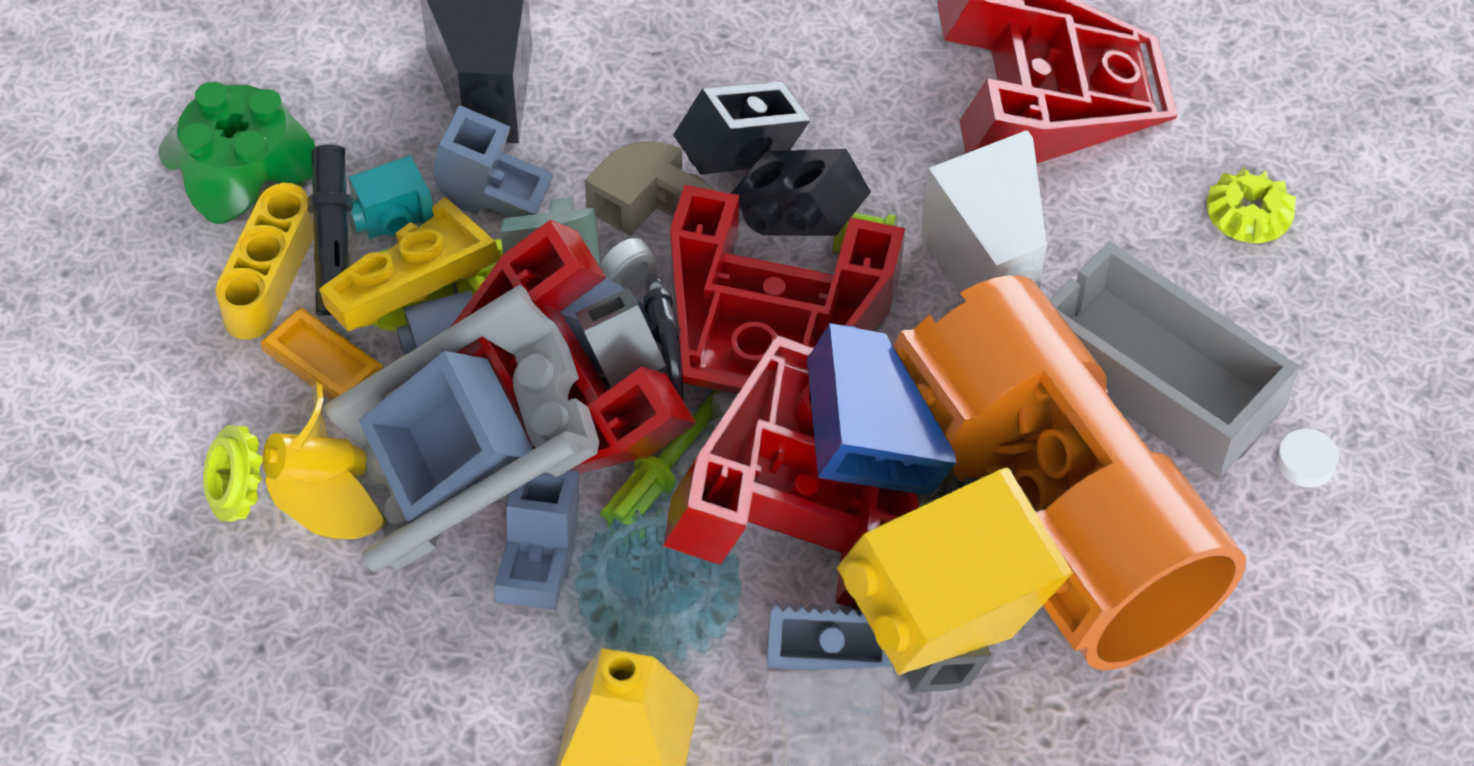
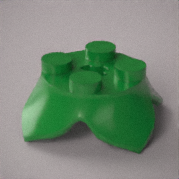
[158,82,316,224]

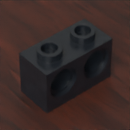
[731,149,871,236]

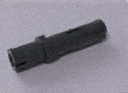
[307,144,353,316]

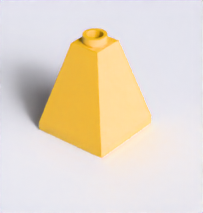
[556,648,700,766]

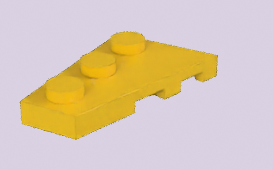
[319,197,500,332]

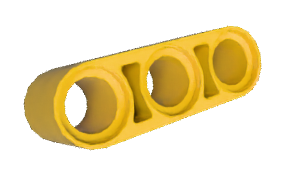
[215,183,314,340]

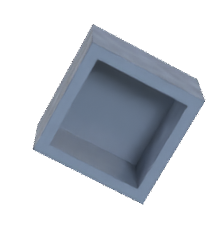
[358,351,534,527]

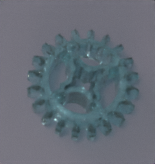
[576,506,742,665]

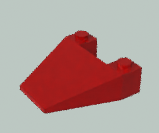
[937,0,1178,164]
[670,185,906,394]
[451,219,697,474]
[663,335,920,610]

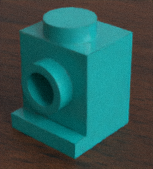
[347,155,434,240]

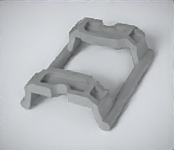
[325,285,599,572]

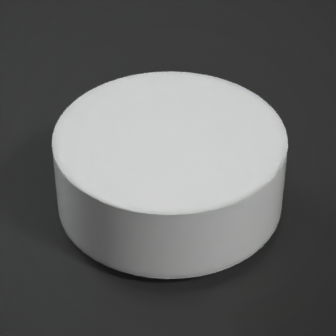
[600,238,656,290]
[1276,428,1339,487]

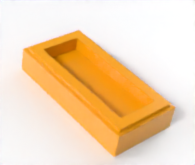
[260,307,384,400]

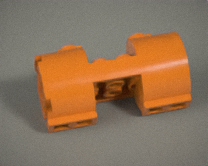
[893,275,1246,670]

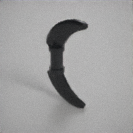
[643,273,684,402]

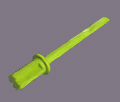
[600,389,721,535]

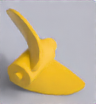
[262,383,386,540]

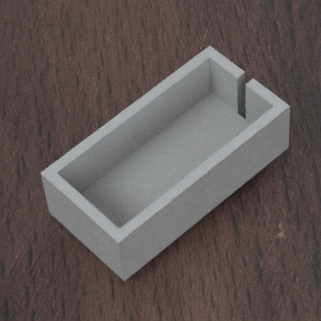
[1049,241,1300,478]

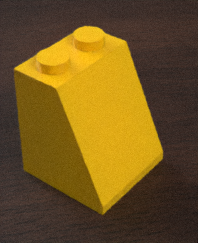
[837,468,1073,675]

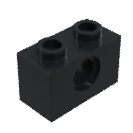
[673,81,811,175]

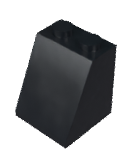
[421,0,532,144]

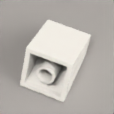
[921,130,1047,292]

